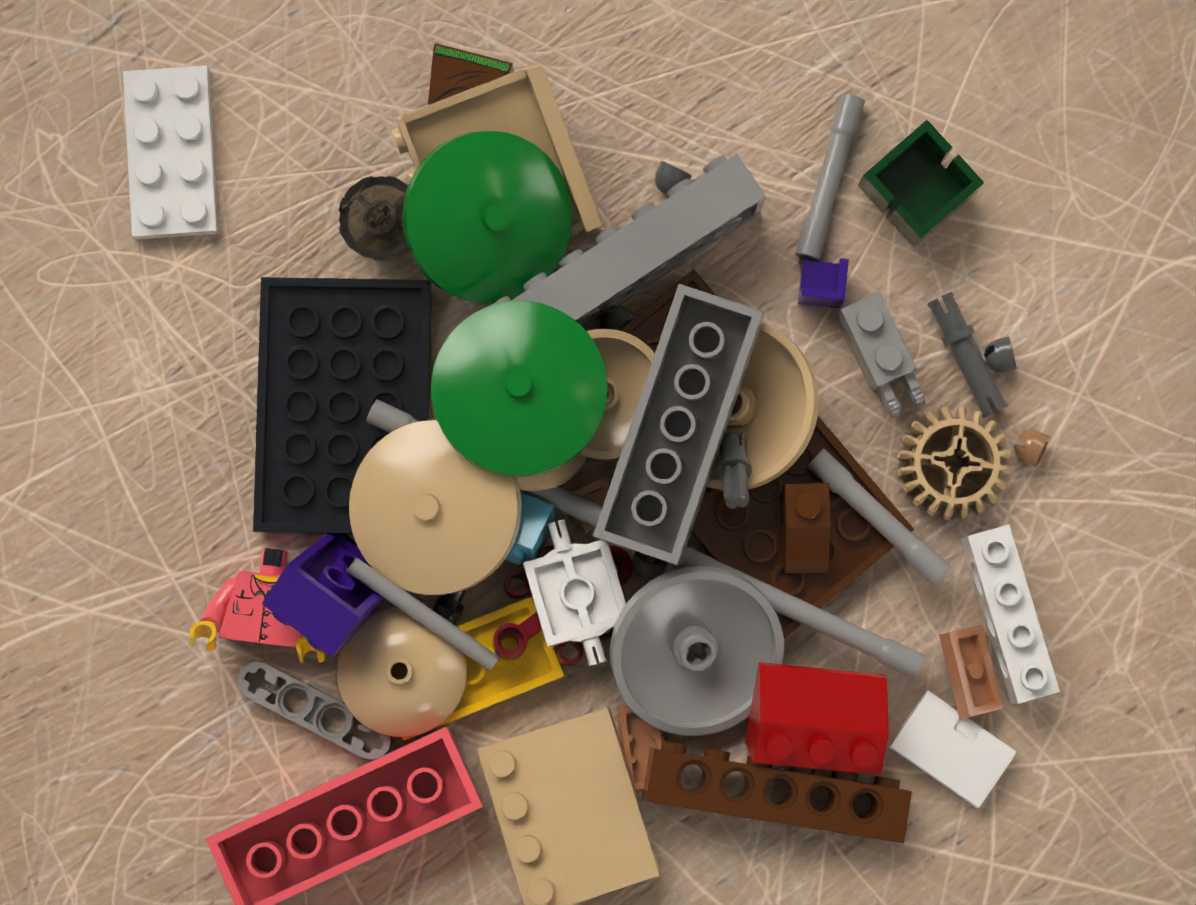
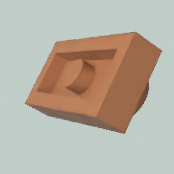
[939,624,1003,719]

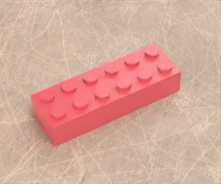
[206,726,485,905]

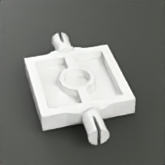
[523,519,626,667]

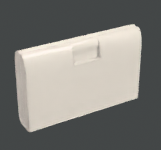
[888,690,1017,809]

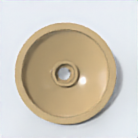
[580,329,655,459]
[337,607,467,737]

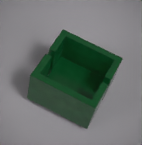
[858,120,984,248]

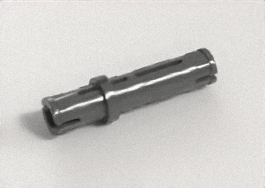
[927,292,1008,418]

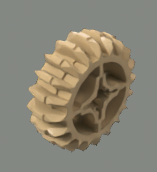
[896,406,1013,521]

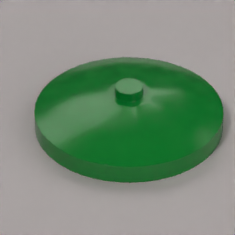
[403,131,572,304]
[431,301,608,477]

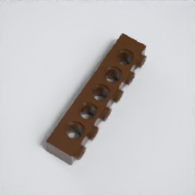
[642,741,912,843]

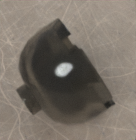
[339,176,410,262]

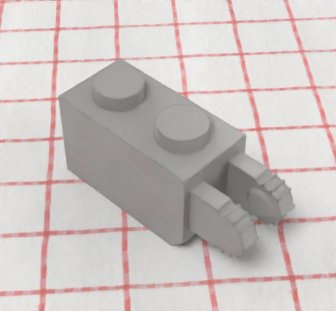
[836,291,926,419]

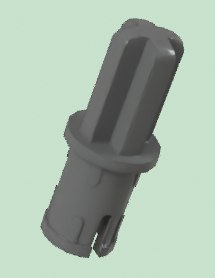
[717,430,752,509]

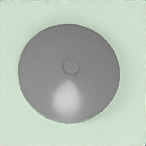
[610,566,784,736]

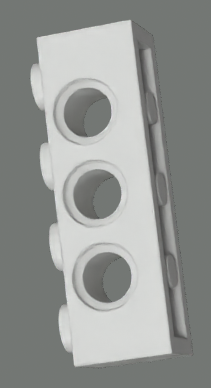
[960,524,1060,704]

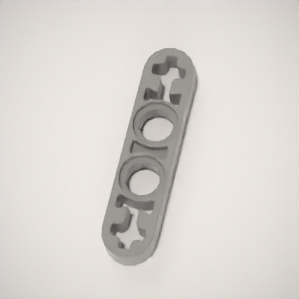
[238,661,393,760]

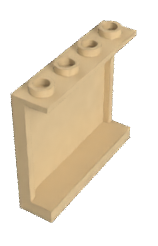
[391,63,603,234]

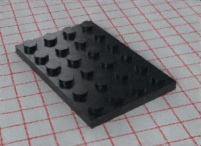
[253,277,432,535]

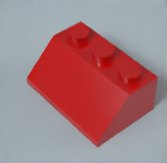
[745,662,889,775]

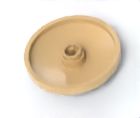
[707,322,819,490]
[349,420,522,595]

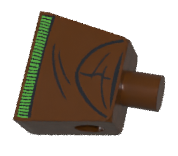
[428,43,514,105]

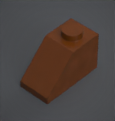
[781,483,830,574]

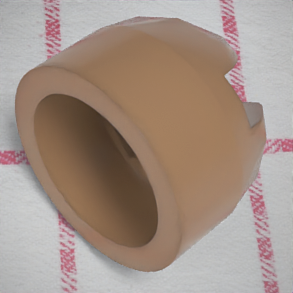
[1014,430,1050,467]

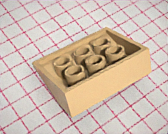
[477,707,661,905]

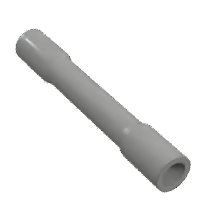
[795,94,865,261]
[807,449,951,585]

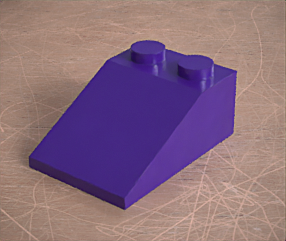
[262,533,385,657]

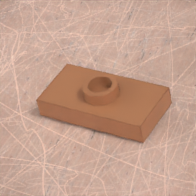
[616,705,664,792]

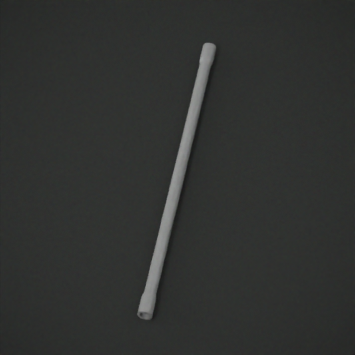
[366,399,925,679]

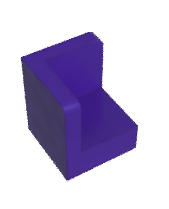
[798,258,849,309]

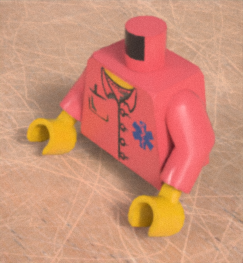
[190,548,325,663]

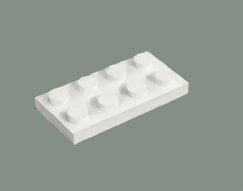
[123,65,219,240]

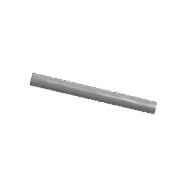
[346,557,499,671]

